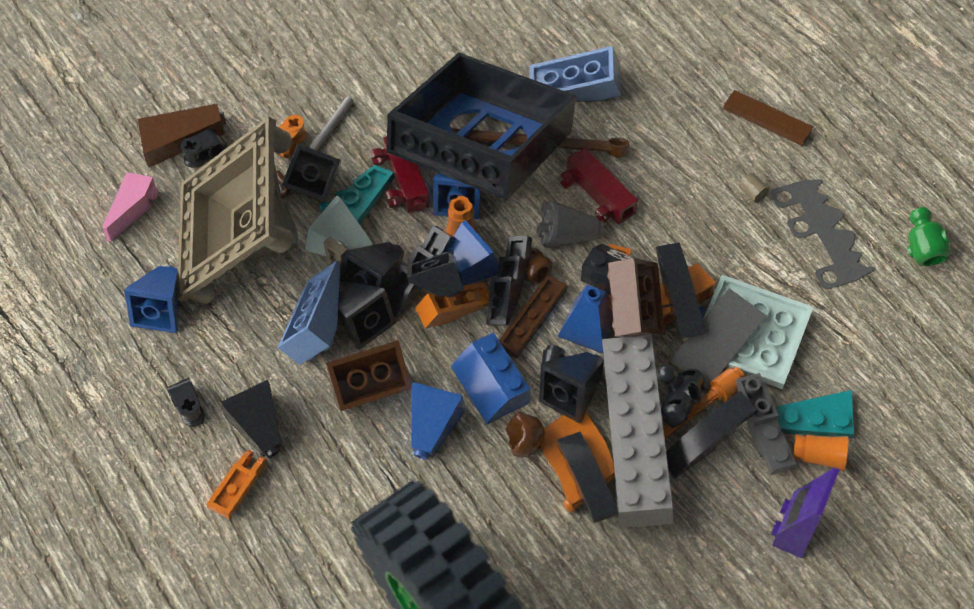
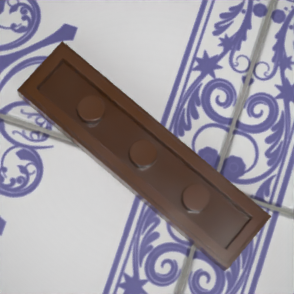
[723,90,813,146]
[499,275,568,359]

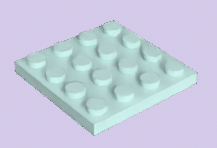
[703,275,813,389]

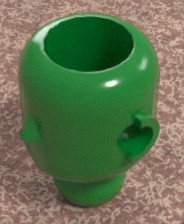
[907,207,952,266]

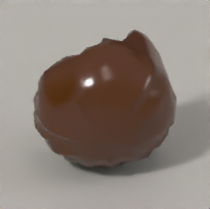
[506,412,545,458]

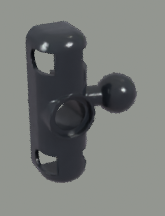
[657,364,705,428]

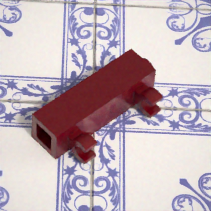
[370,136,429,213]
[560,148,638,225]

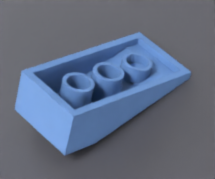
[530,46,621,101]
[277,261,340,365]

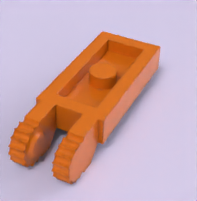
[206,449,267,519]

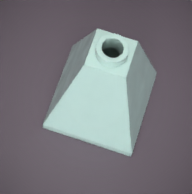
[305,196,373,256]

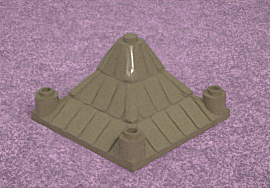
[177,116,298,305]

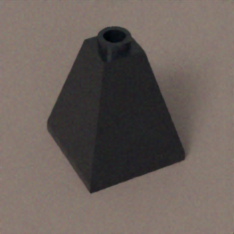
[340,242,404,291]
[338,281,396,350]
[539,352,604,423]
[221,379,281,458]

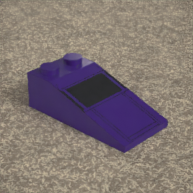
[771,467,839,558]

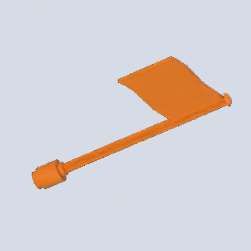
[540,367,746,513]

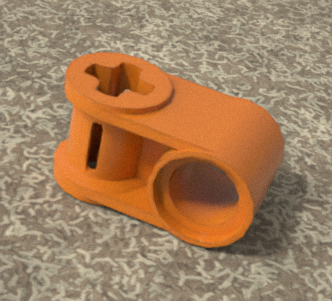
[278,115,307,159]

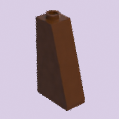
[138,104,227,167]

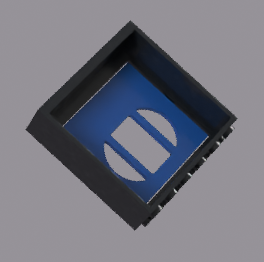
[386,52,576,200]

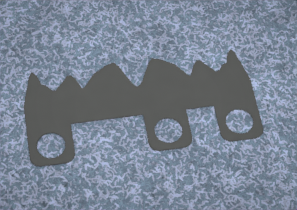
[770,179,875,289]

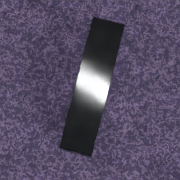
[386,225,455,318]
[486,236,533,325]
[655,242,705,339]
[666,391,757,478]
[557,432,619,523]

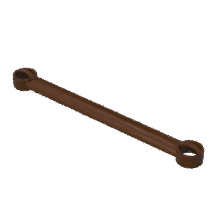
[450,126,630,157]

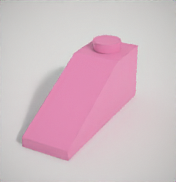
[102,172,158,241]

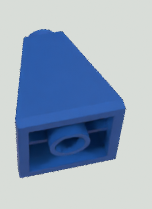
[433,173,480,220]
[447,220,499,286]
[124,266,179,333]
[558,285,614,354]
[411,382,466,460]

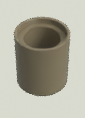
[739,173,770,203]

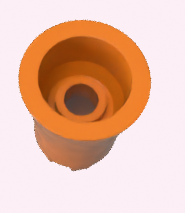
[446,196,478,236]
[793,434,849,472]

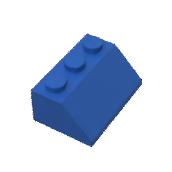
[451,333,530,425]

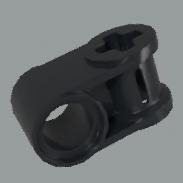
[181,129,227,168]
[166,377,205,427]

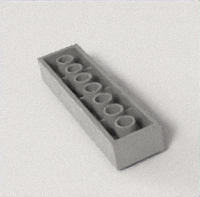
[602,335,673,528]

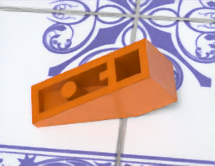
[415,282,490,329]

